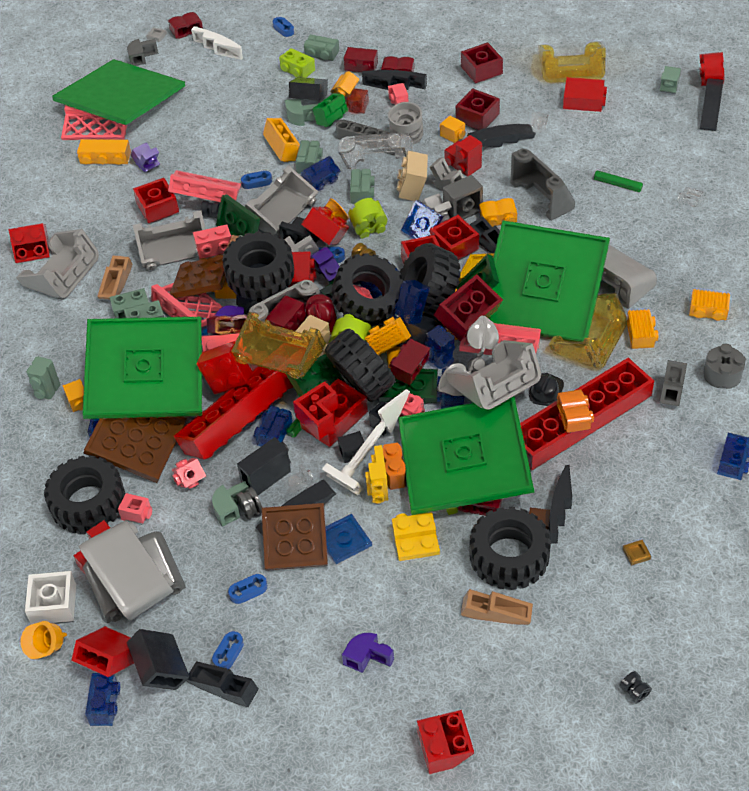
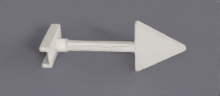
[322,389,410,496]

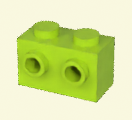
[279,48,315,78]

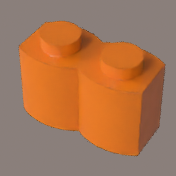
[557,390,594,433]
[382,442,406,490]

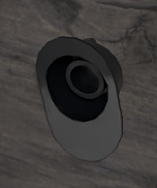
[529,373,564,406]

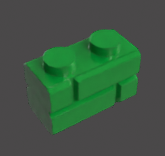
[312,93,348,127]

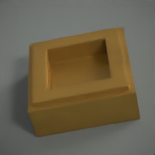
[623,540,651,566]

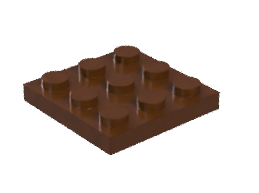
[170,255,226,299]
[262,503,328,571]

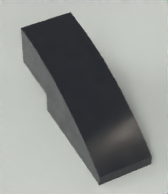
[470,216,500,253]
[186,661,259,707]

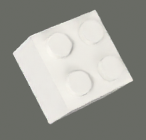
[25,571,77,624]

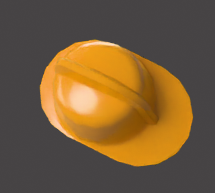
[325,198,349,221]
[21,621,67,659]

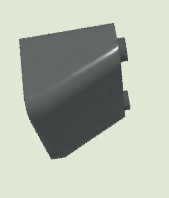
[511,148,575,221]
[83,531,186,623]

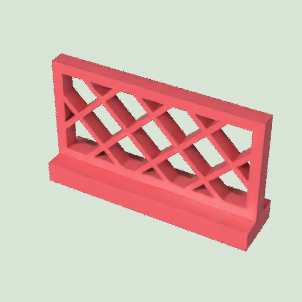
[61,105,127,140]
[168,170,241,202]
[151,283,223,327]
[459,323,541,355]

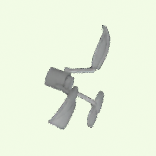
[438,316,525,397]

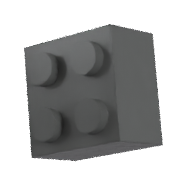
[443,175,483,219]

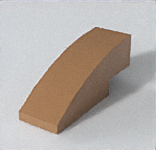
[97,255,133,300]
[461,589,533,625]

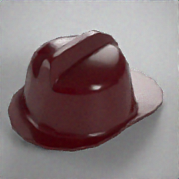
[305,294,337,335]

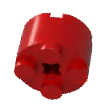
[699,52,725,86]

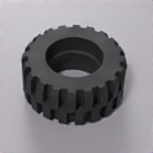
[222,231,294,300]
[400,243,461,317]
[331,253,405,326]
[325,329,395,402]
[44,455,126,534]
[469,507,551,590]

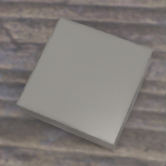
[146,27,167,42]

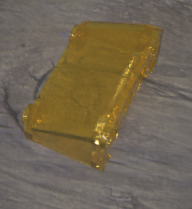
[538,41,606,83]
[549,293,627,368]
[231,312,326,379]

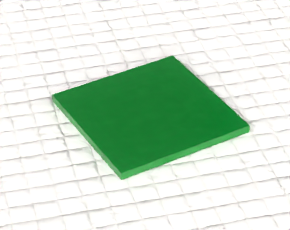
[52,59,185,125]
[488,220,610,344]
[83,317,202,419]
[398,396,535,515]

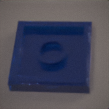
[401,200,444,239]
[326,514,372,564]

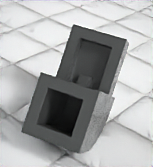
[127,39,159,66]
[660,360,687,406]

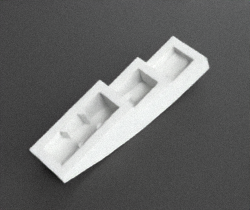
[191,27,243,60]

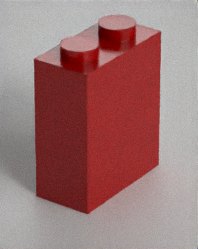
[563,77,607,112]
[71,626,134,677]

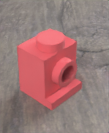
[388,83,409,105]
[118,493,152,524]

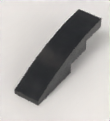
[362,70,427,90]
[700,79,724,131]
[467,124,536,148]
[549,465,572,544]
[256,479,337,536]

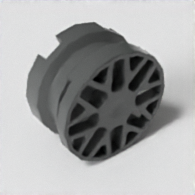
[236,487,262,519]

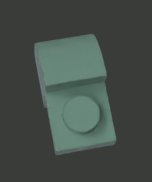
[660,66,681,93]
[285,99,318,126]
[212,481,249,527]

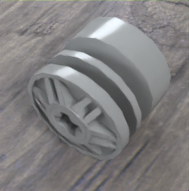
[388,102,423,146]

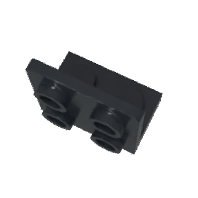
[279,217,320,244]

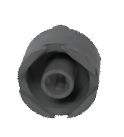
[703,343,746,389]

